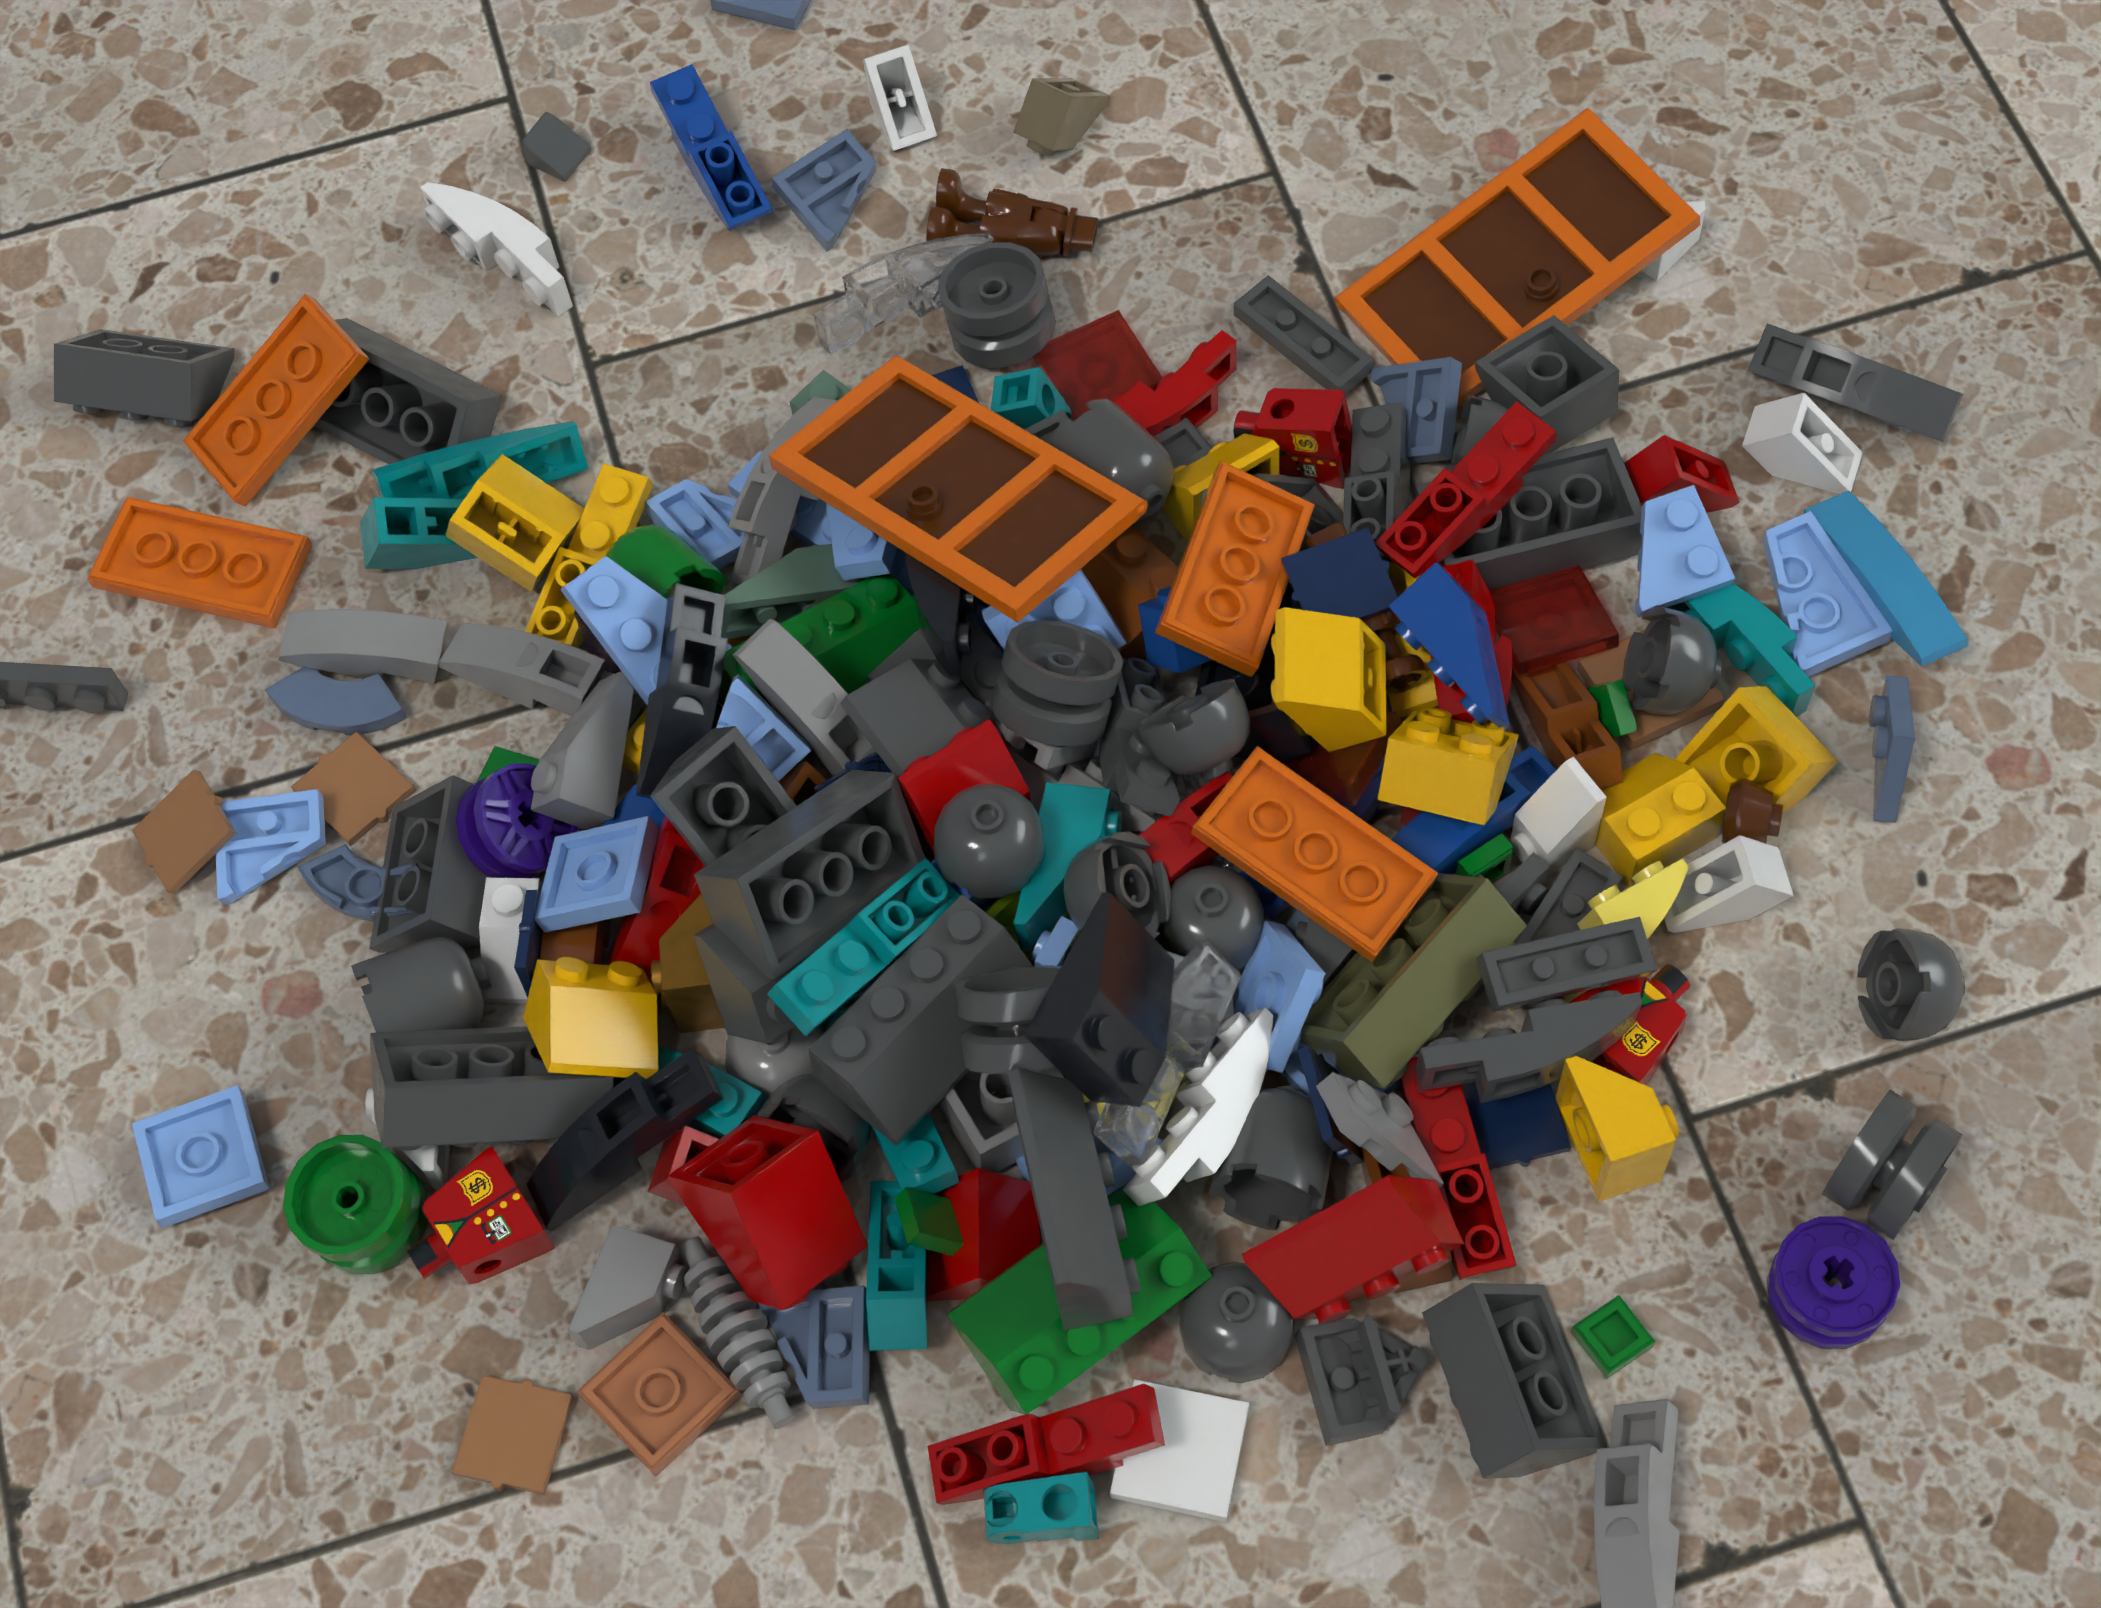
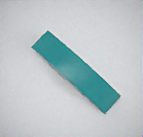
[372,421,588,499]

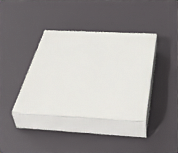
[1110,1379,1249,1523]

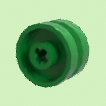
[283,1135,428,1274]

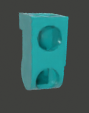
[991,367,1071,429]
[984,1472,1099,1544]

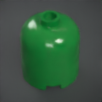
[604,525,728,600]

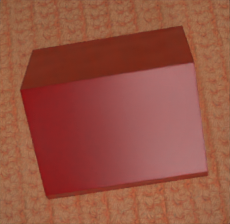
[927,1168,1040,1301]

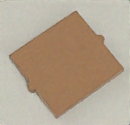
[291,731,416,846]
[132,769,237,894]
[451,1375,574,1495]

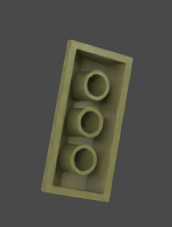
[1300,873,1527,1089]

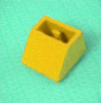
[446,454,584,593]
[1271,607,1386,752]
[1378,708,1519,825]

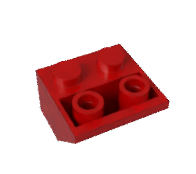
[898,719,1031,859]

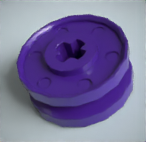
[456,763,578,878]
[1766,1216,1900,1349]

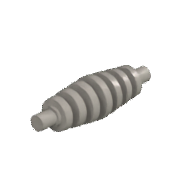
[680,1237,795,1429]

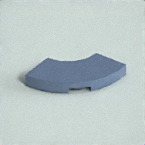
[265,666,407,735]
[297,844,416,922]

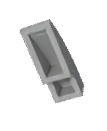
[278,609,447,683]

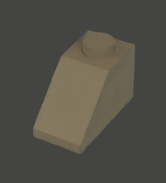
[1013,78,1110,156]

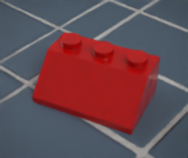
[1242,1175,1464,1325]

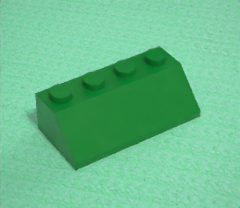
[718,572,921,738]
[946,1182,1212,1415]

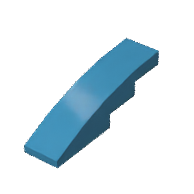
[1804,491,1967,667]

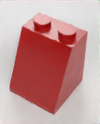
[668,1115,868,1311]

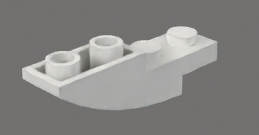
[420,182,573,317]
[1123,1007,1273,1206]

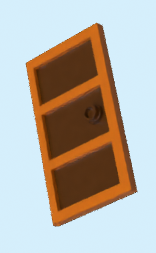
[1334,108,1700,409]
[768,356,1148,623]

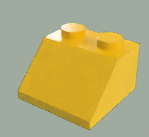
[1161,433,1279,542]
[1674,686,1839,820]
[1595,752,1726,888]
[523,957,658,1079]
[1555,1056,1679,1202]

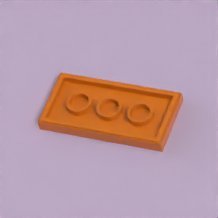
[183,294,369,506]
[1155,461,1315,677]
[87,497,313,629]
[1191,746,1439,963]

